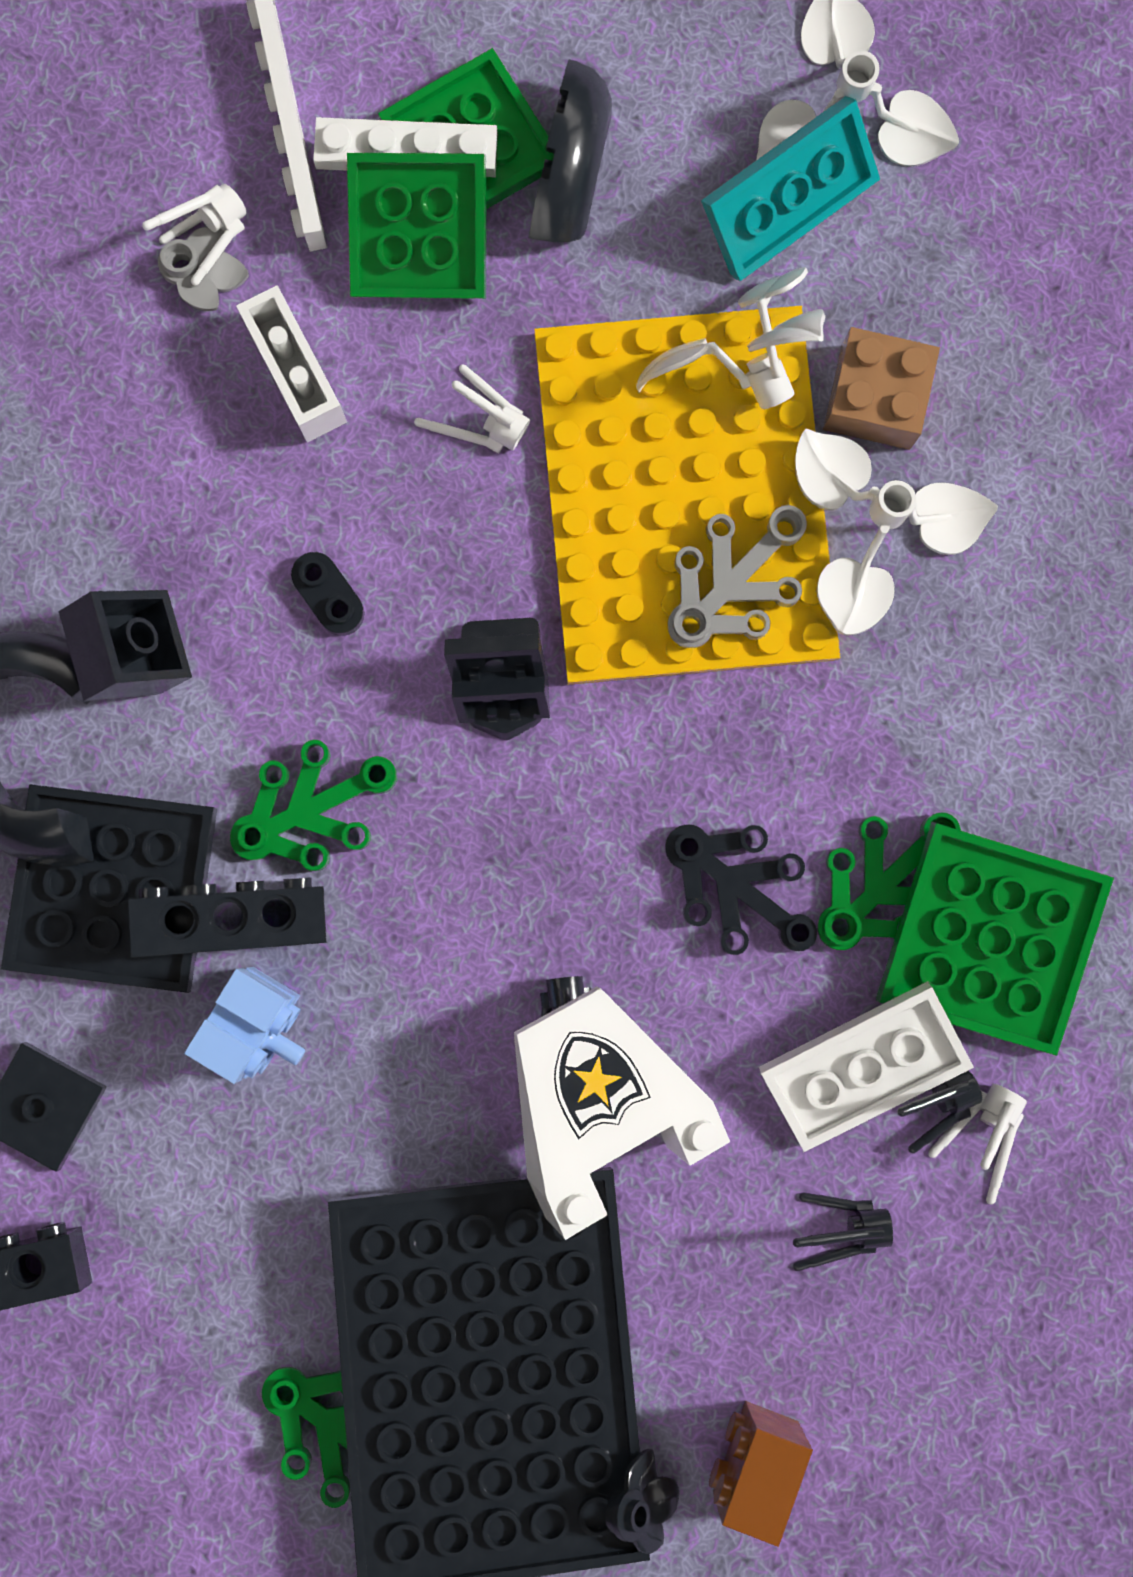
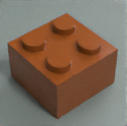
[709,1401,813,1547]

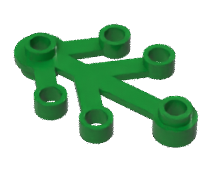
[230,740,397,871]
[817,812,961,950]
[262,1367,350,1508]

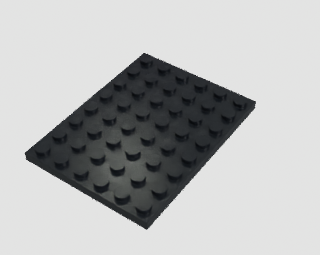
[328,1167,650,1577]

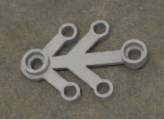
[668,505,807,648]

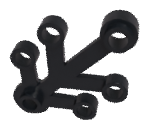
[665,824,817,955]

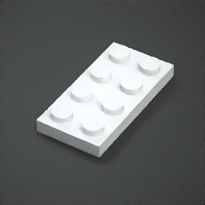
[759,982,974,1152]

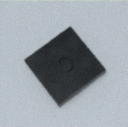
[0,1042,107,1172]

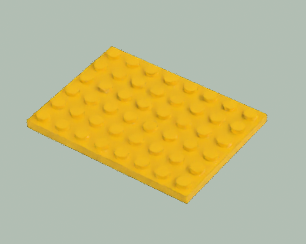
[534,305,840,685]

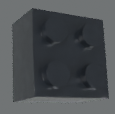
[58,590,192,701]

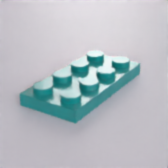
[701,96,880,281]

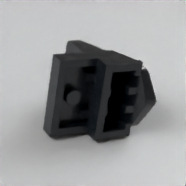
[444,617,550,741]

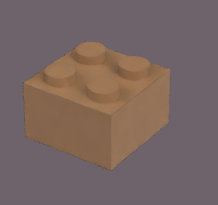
[823,327,940,450]

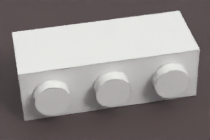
[236,285,347,443]

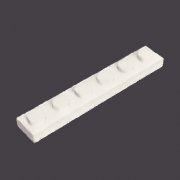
[246,0,327,252]

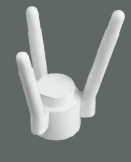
[142,184,246,286]
[414,364,530,454]
[928,1084,1027,1205]

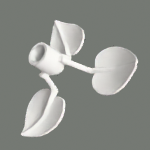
[756,0,959,167]
[636,267,825,409]
[795,429,998,636]

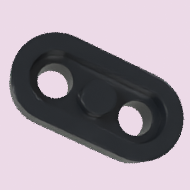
[291,552,365,636]

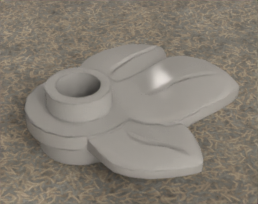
[158,227,249,312]

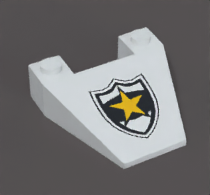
[514,986,730,1240]

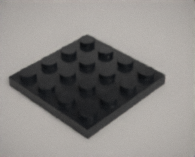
[1,784,217,993]

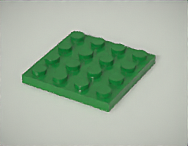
[876,822,1114,1056]

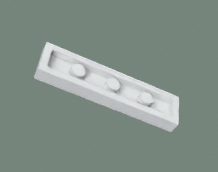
[314,117,497,177]

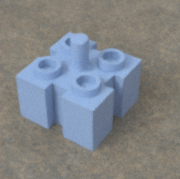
[184,967,305,1084]

